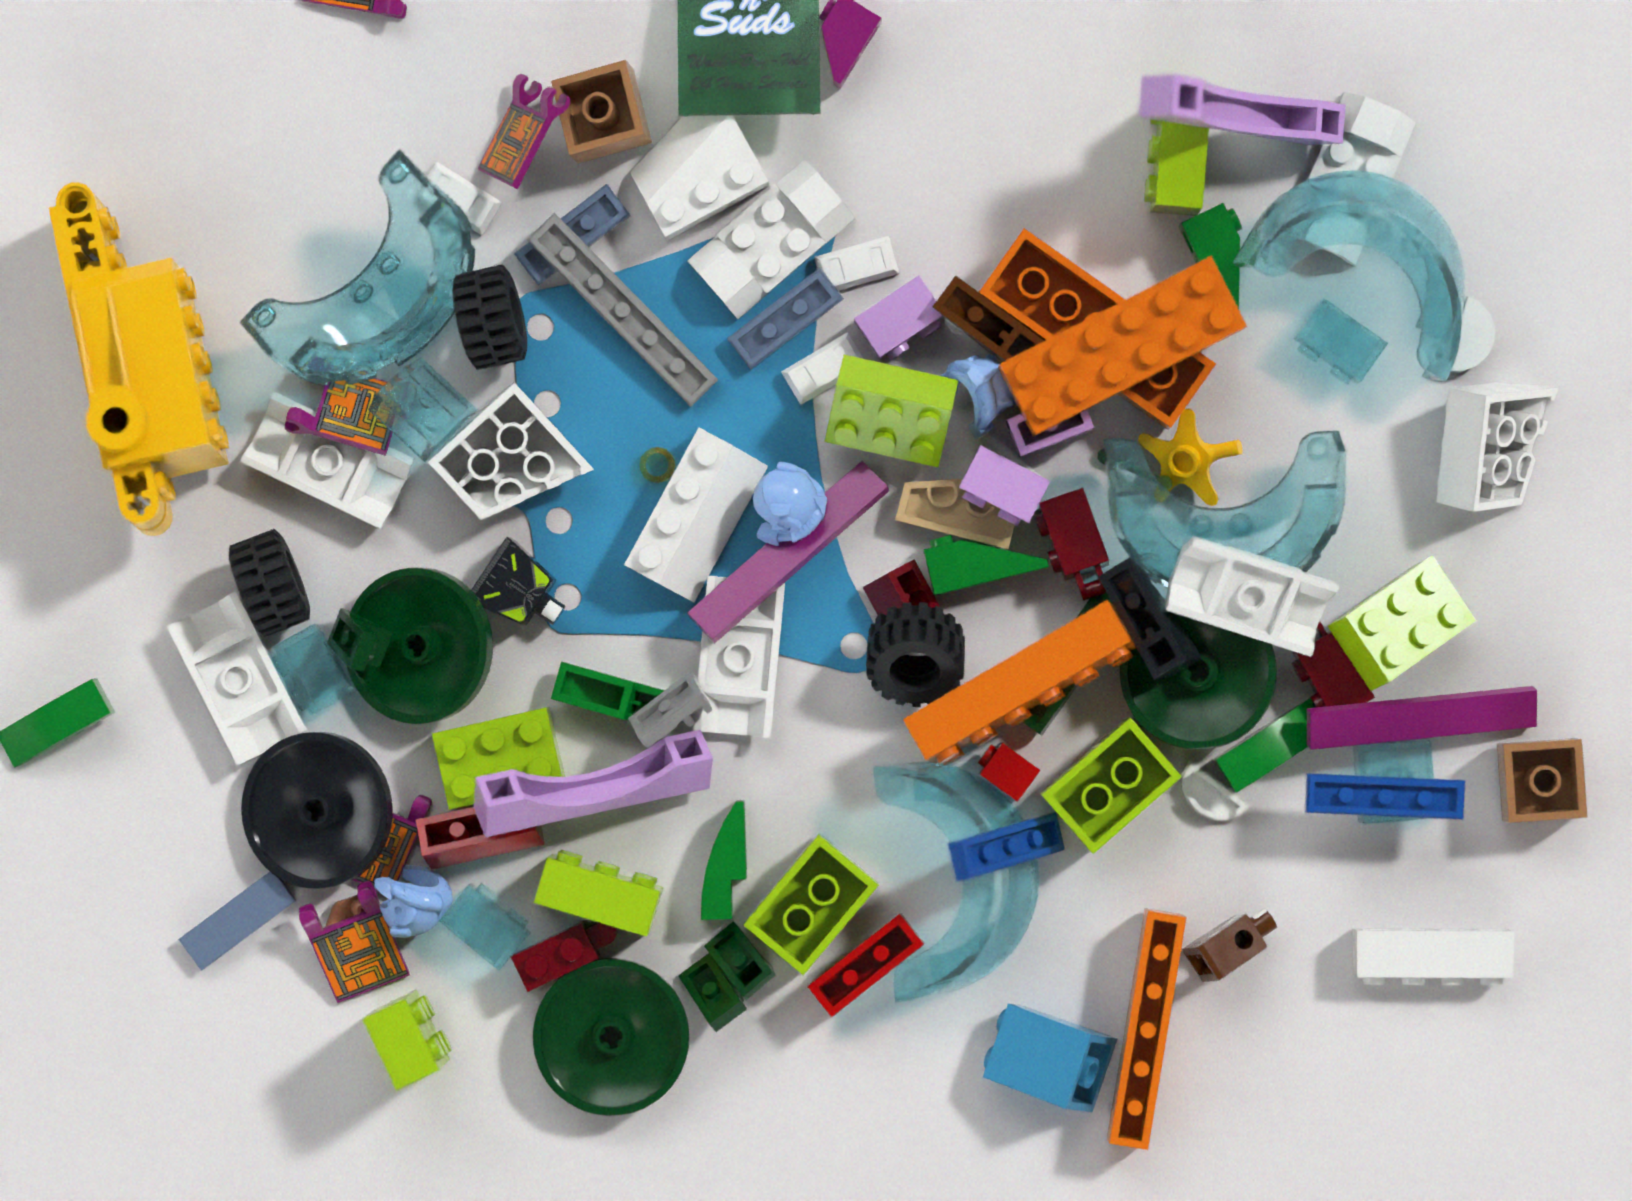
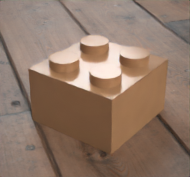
[551,60,652,164]
[1497,738,1588,823]

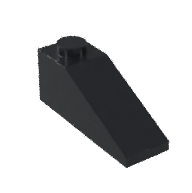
[1098,557,1202,679]

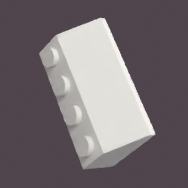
[624,427,768,602]

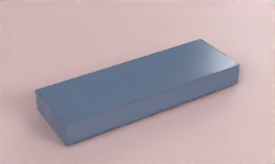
[514,184,631,286]
[727,268,844,369]
[178,872,297,971]

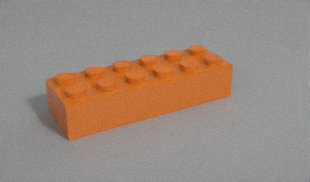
[979,228,1216,430]
[998,256,1247,437]
[903,600,1137,766]

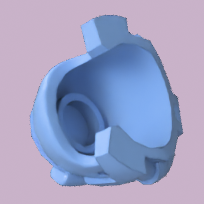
[940,354,1017,439]
[753,462,827,546]
[375,865,453,938]

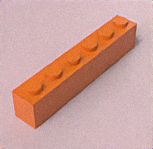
[1107,908,1187,1150]

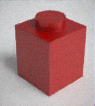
[978,742,1041,802]

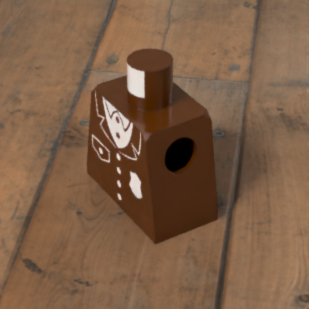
[1182,909,1277,982]

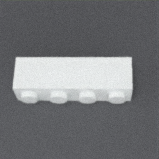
[1353,928,1514,985]

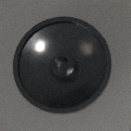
[241,732,393,889]

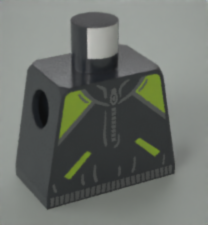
[471,537,566,625]

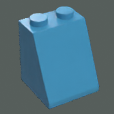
[983,1003,1118,1112]

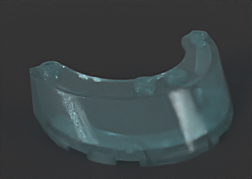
[239,149,475,385]
[1232,170,1465,381]
[1104,430,1346,587]
[873,761,1039,1002]

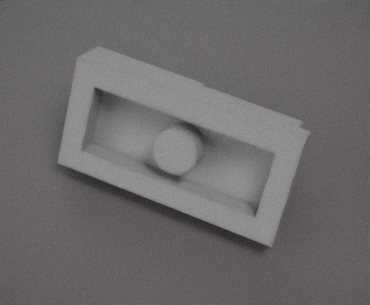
[628,672,712,749]

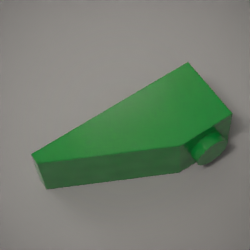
[1178,203,1242,309]
[923,535,1049,595]

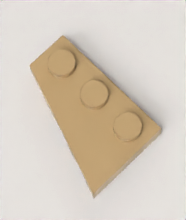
[895,479,1014,549]

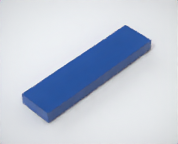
[1305,773,1465,820]
[948,812,1065,882]

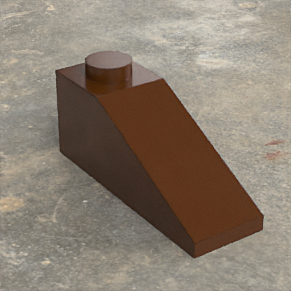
[932,275,1044,362]

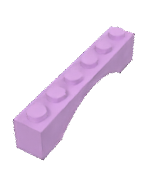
[1139,74,1346,145]
[474,730,713,837]

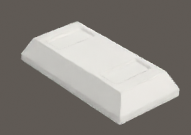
[416,162,502,235]
[814,236,899,291]
[781,332,863,405]

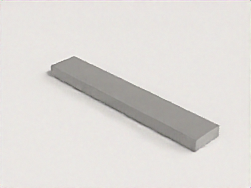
[527,213,718,407]

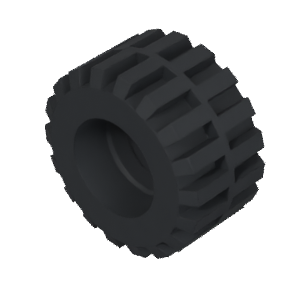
[452,264,527,370]
[228,529,310,637]
[866,602,965,707]

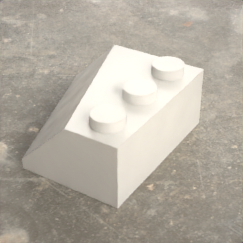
[630,83,769,241]
[427,382,594,520]
[1436,382,1558,512]

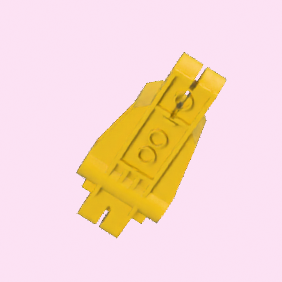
[48,182,229,536]

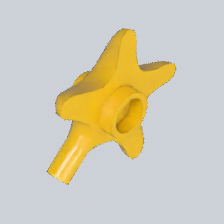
[1138,408,1243,506]

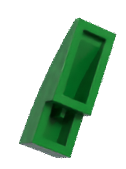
[551,661,665,721]
[0,678,116,768]
[1214,698,1315,793]
[701,800,747,920]

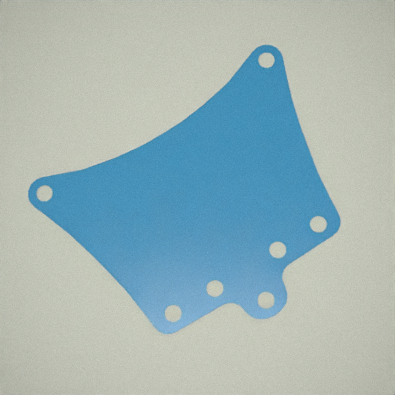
[514,237,874,673]

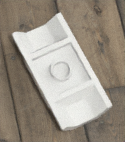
[1283,92,1416,265]
[687,159,855,320]
[240,391,415,529]
[1165,536,1340,657]
[693,575,785,738]
[167,591,307,766]

